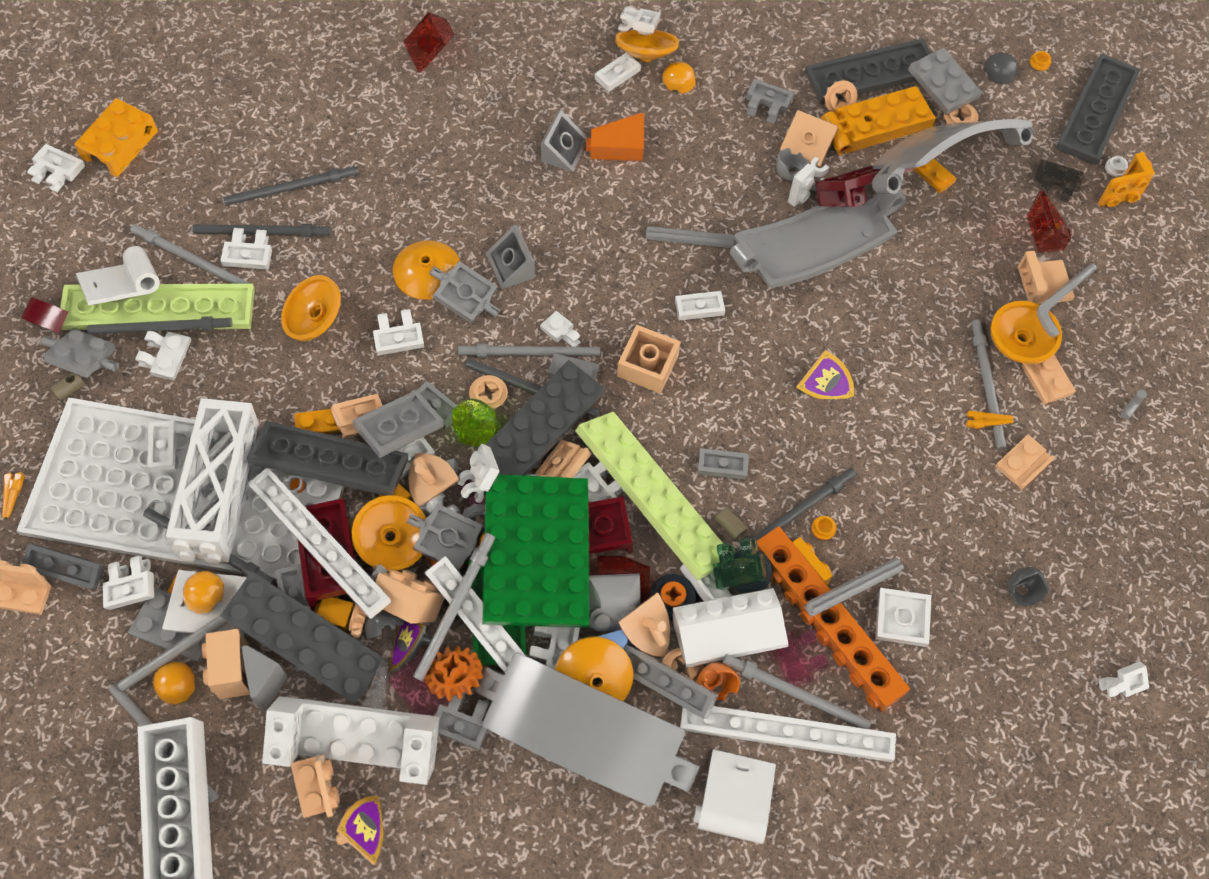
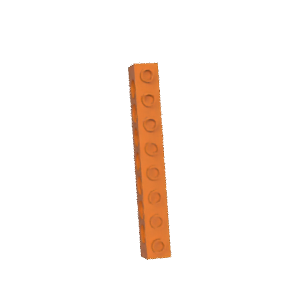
[753,526,910,713]

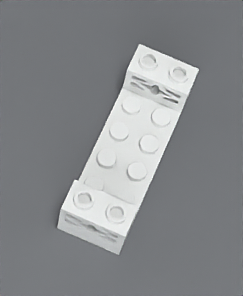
[262,696,440,785]

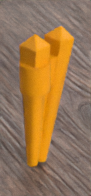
[965,410,1014,429]
[2,472,25,518]

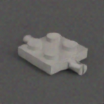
[430,261,501,324]
[41,328,119,378]
[407,503,483,573]

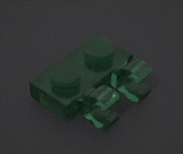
[713,537,767,590]

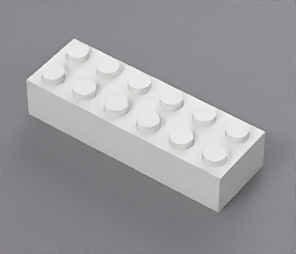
[138,717,213,879]

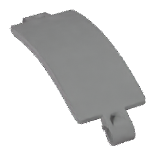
[872,119,1035,194]
[730,190,906,288]
[473,653,700,806]

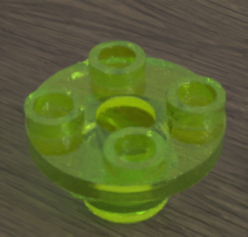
[452,399,498,446]

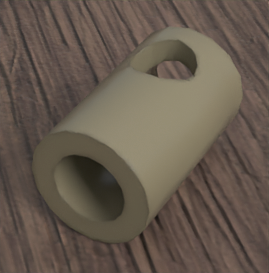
[49,372,85,402]
[715,507,748,541]

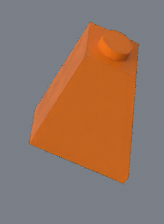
[586,113,644,161]

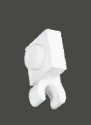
[540,311,581,347]
[1099,661,1149,697]

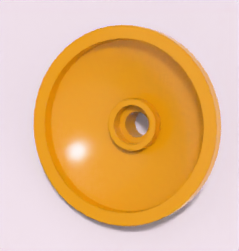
[615,29,679,62]
[393,240,461,300]
[281,275,341,341]
[990,301,1062,364]
[352,495,426,572]
[555,636,633,701]

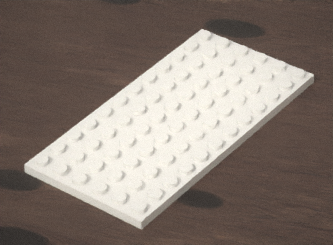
[17,397,345,581]

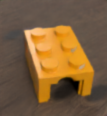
[74,98,158,177]

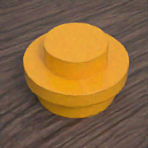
[1029,51,1051,71]
[811,516,837,540]

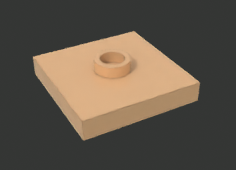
[780,110,838,167]

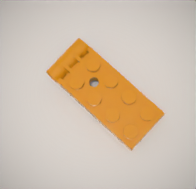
[820,86,936,156]

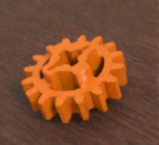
[424,646,483,701]

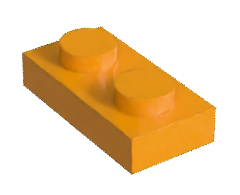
[914,159,957,193]
[294,409,341,434]
[793,537,832,585]

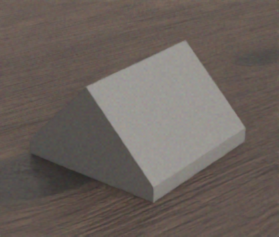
[541,110,588,172]
[486,225,535,289]
[242,645,288,711]

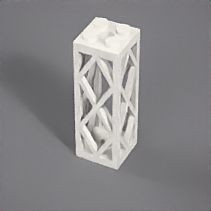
[165,398,260,564]

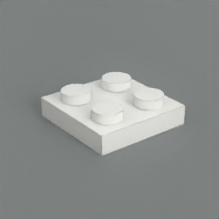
[875,588,931,647]

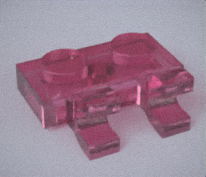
[772,629,828,686]

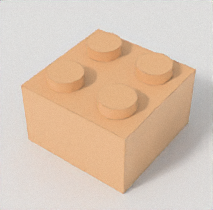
[617,325,681,394]
[375,570,445,623]
[202,629,250,699]

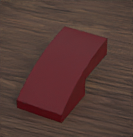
[22,297,68,333]

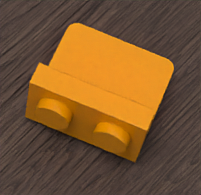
[1098,152,1155,207]

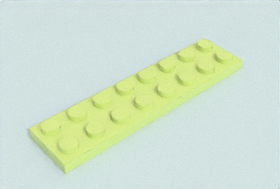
[60,284,255,330]
[576,411,732,581]

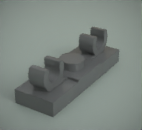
[22,543,104,589]

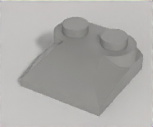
[589,574,640,631]

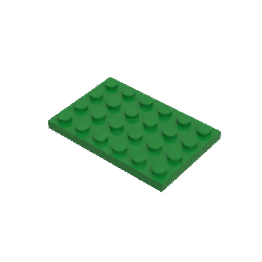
[482,474,589,628]

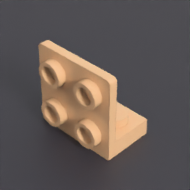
[1018,251,1075,304]
[0,560,51,615]
[291,754,340,818]

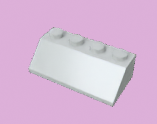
[673,588,788,667]

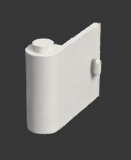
[76,246,160,306]
[162,570,247,636]
[693,749,776,844]

